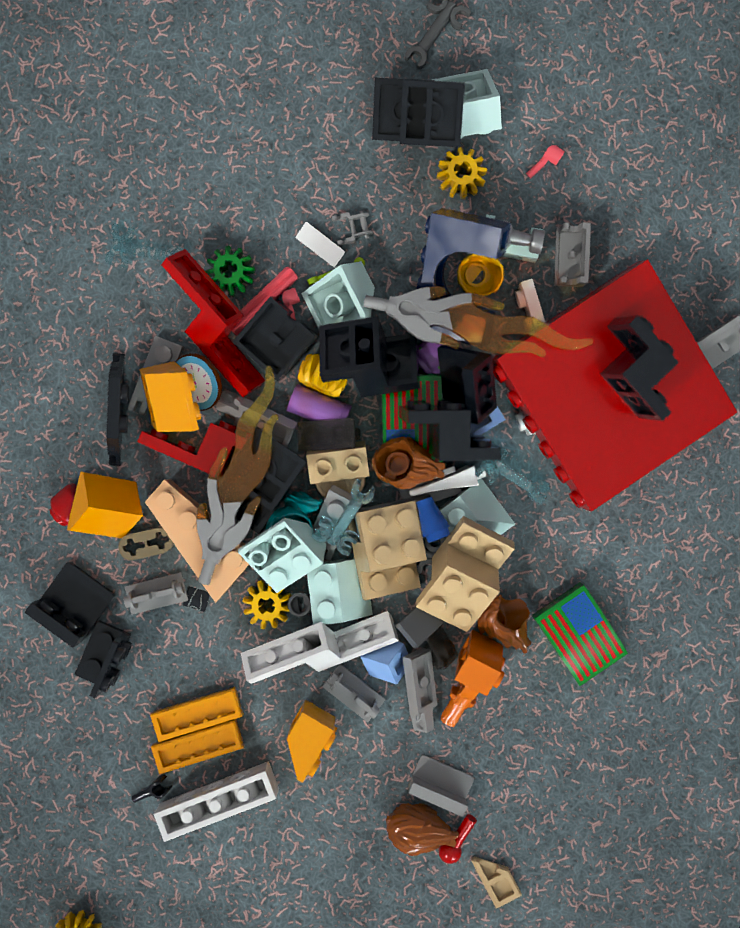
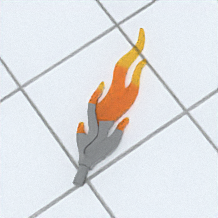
[364,287,593,357]
[196,366,279,585]

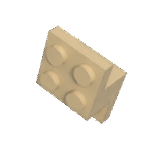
[351,501,427,600]
[416,516,515,632]

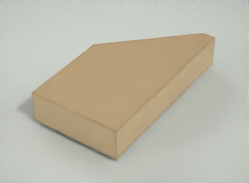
[471,856,522,909]

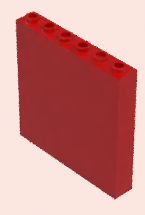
[492,259,738,512]

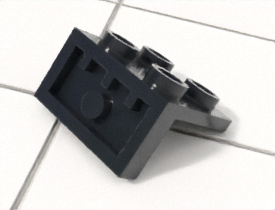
[437,345,497,425]
[24,562,115,648]
[74,620,132,698]

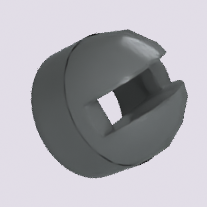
[288,593,311,617]

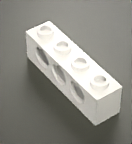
[154,761,279,842]

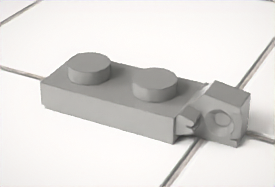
[215,391,297,447]
[403,648,438,733]

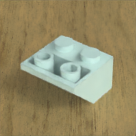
[238,518,326,593]

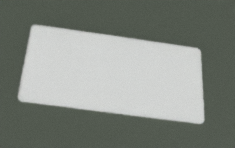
[295,222,345,268]

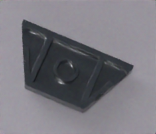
[106,353,129,466]

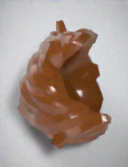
[372,436,446,489]
[477,594,531,654]
[386,803,459,856]

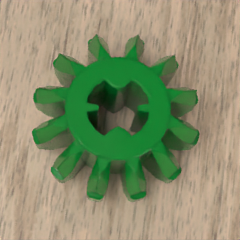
[205,246,256,297]

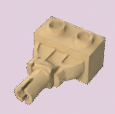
[306,441,370,536]

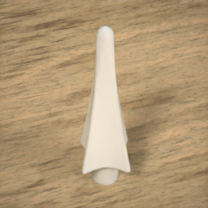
[409,465,486,496]

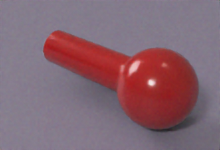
[438,814,477,864]

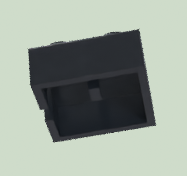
[233,296,319,381]

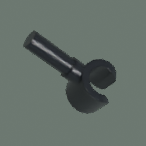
[132,774,173,803]

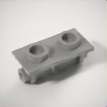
[123,572,188,615]
[322,664,386,723]

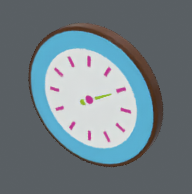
[176,353,222,411]

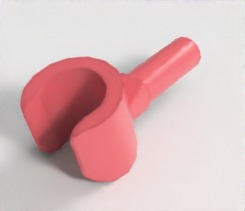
[526,145,564,179]
[282,288,301,321]

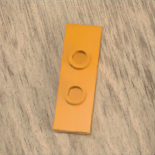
[150,687,244,742]
[151,719,245,775]

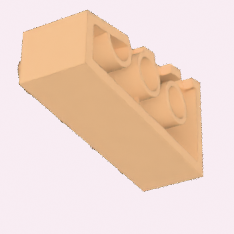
[145,479,249,603]

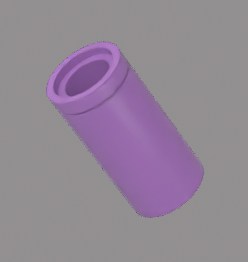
[286,384,352,433]

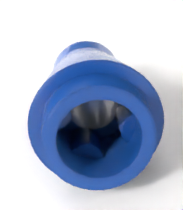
[416,496,451,543]

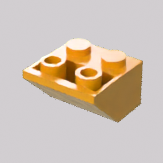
[139,361,201,432]
[287,700,337,783]

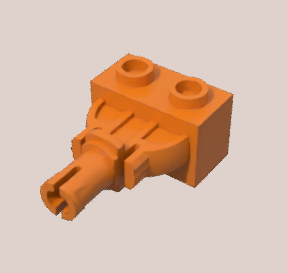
[440,629,505,727]

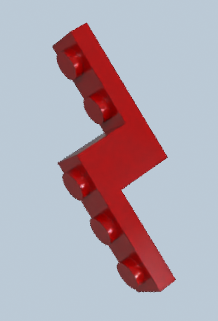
[161,249,266,398]
[137,420,252,478]

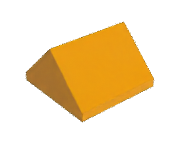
[67,471,143,538]

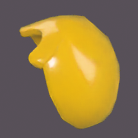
[457,254,504,297]

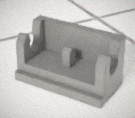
[554,222,591,287]
[696,314,740,369]

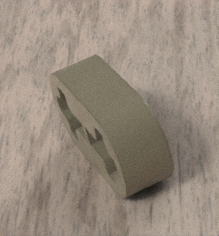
[118,527,174,560]

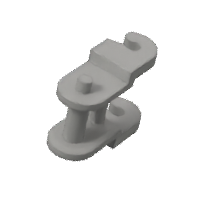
[331,210,373,246]

